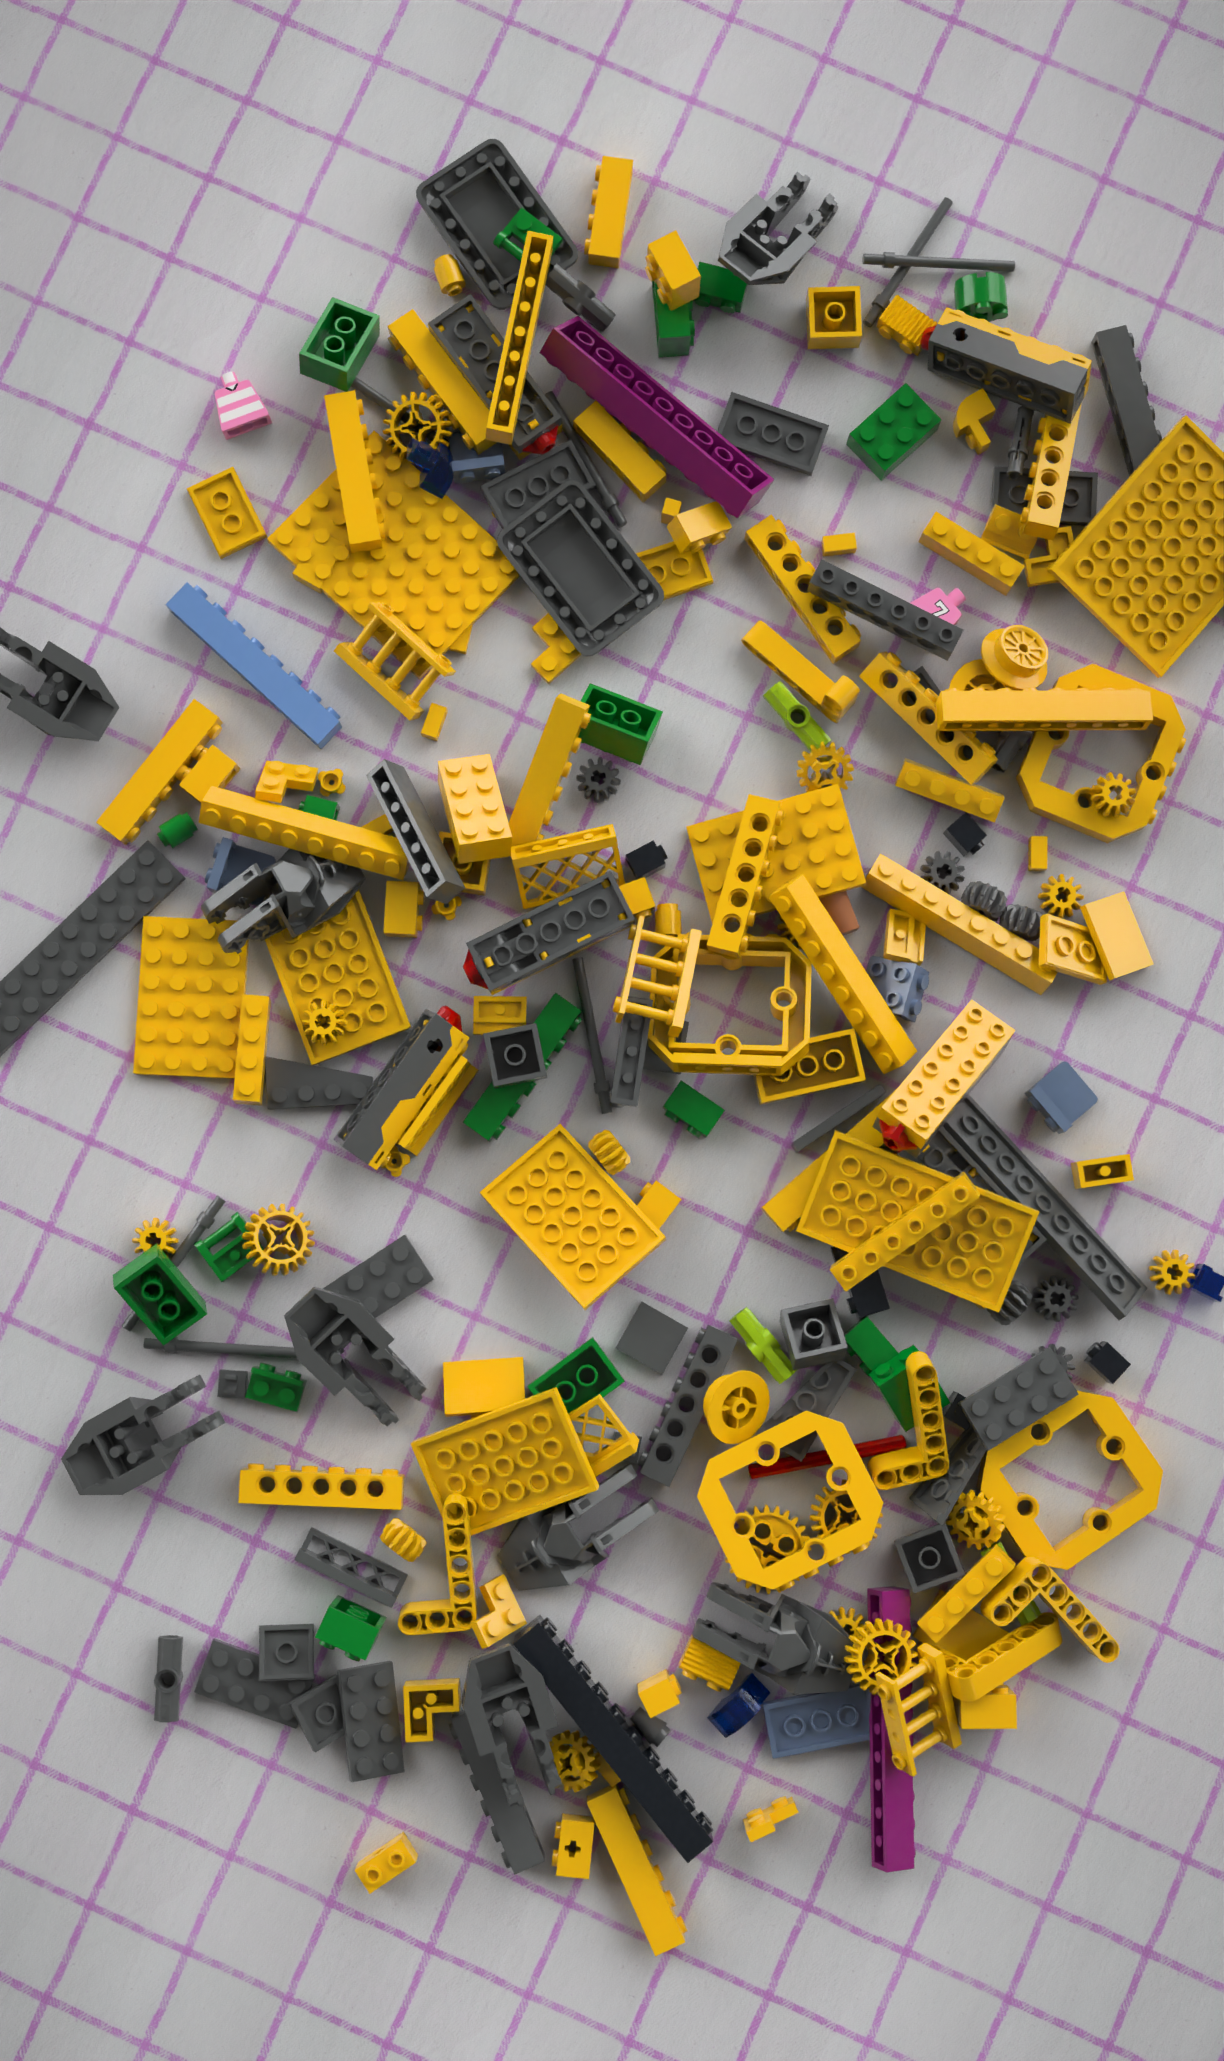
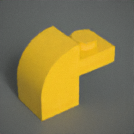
[953,388,996,455]

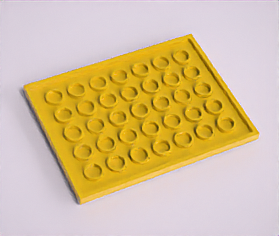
[1047,415,1224,678]
[267,430,520,680]

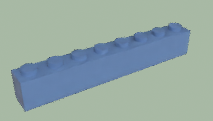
[165,582,342,749]

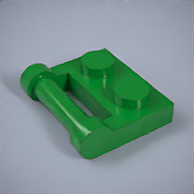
[493,207,562,262]
[194,1211,265,1282]

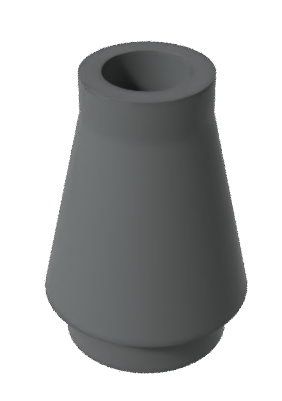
[630,1707,671,1747]

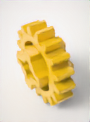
[796,741,854,792]
[946,1490,1005,1550]
[549,1730,601,1792]

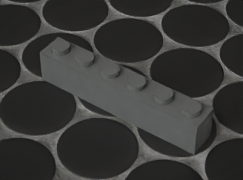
[1091,325,1162,477]
[366,759,465,904]
[449,1710,545,1875]

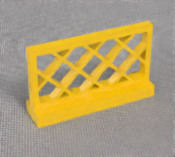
[511,824,625,909]
[398,1055,479,1157]
[568,1394,639,1477]

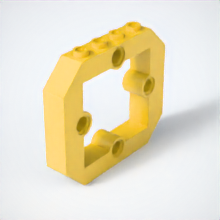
[1016,664,1186,843]
[648,932,812,1076]
[976,1390,1163,1570]
[697,1411,883,1591]

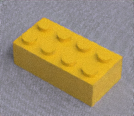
[438,754,512,864]
[753,1028,866,1105]

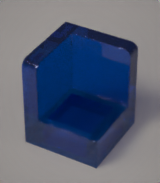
[1188,1264,1224,1302]

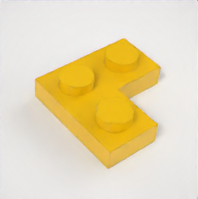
[1023,526,1074,587]
[531,613,582,684]
[255,761,318,803]
[471,1574,527,1649]
[743,1796,799,1842]

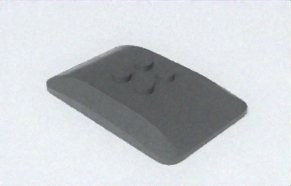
[416,139,578,310]
[497,480,664,657]

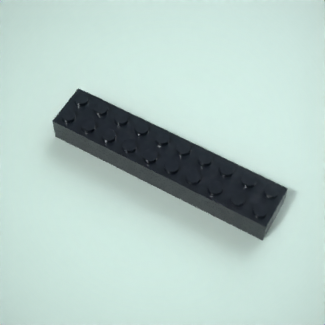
[513,1615,714,1863]

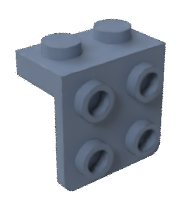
[449,432,506,484]
[205,837,276,906]
[866,956,930,1022]
[1024,1061,1098,1134]

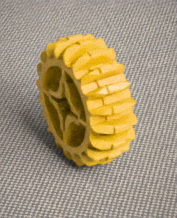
[383,392,453,464]
[242,1204,315,1276]
[809,1479,883,1554]
[844,1618,919,1695]

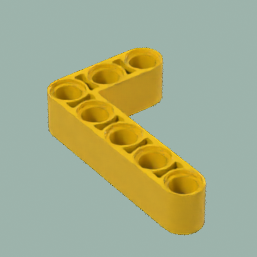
[741,620,860,723]
[867,1351,949,1490]
[398,1493,477,1635]
[980,1556,1120,1663]
[918,1612,1063,1702]

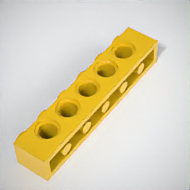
[1020,403,1082,540]
[744,514,861,664]
[859,651,999,785]
[707,794,784,958]
[830,1171,980,1292]
[238,1463,405,1510]

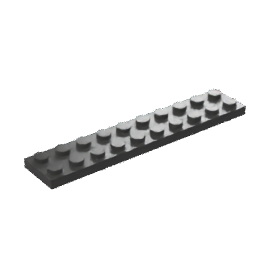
[0,840,186,1057]
[943,1095,1147,1320]

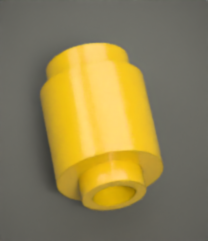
[434,254,466,296]
[655,903,682,937]

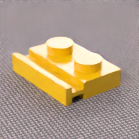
[980,504,1038,559]
[883,908,926,966]
[473,996,527,1035]

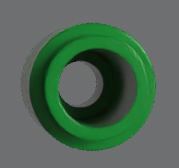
[157,812,198,849]

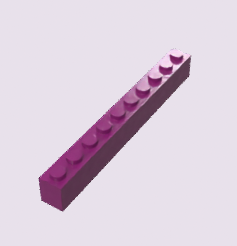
[867,1586,916,1873]

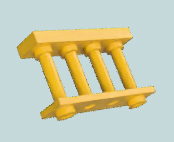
[334,602,456,721]
[612,916,702,1038]
[875,1643,962,1777]

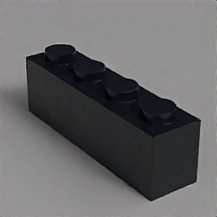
[830,1247,890,1318]

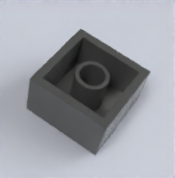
[483,1023,548,1089]
[779,1298,848,1371]
[894,1522,965,1594]

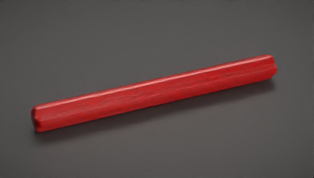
[748,1435,906,1479]

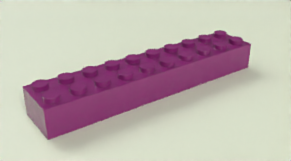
[539,316,774,518]

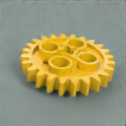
[725,1504,811,1594]

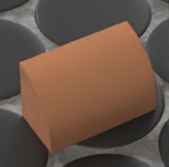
[819,891,859,936]

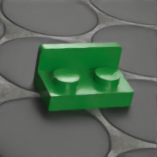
[245,1363,307,1412]

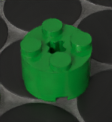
[954,272,1008,322]

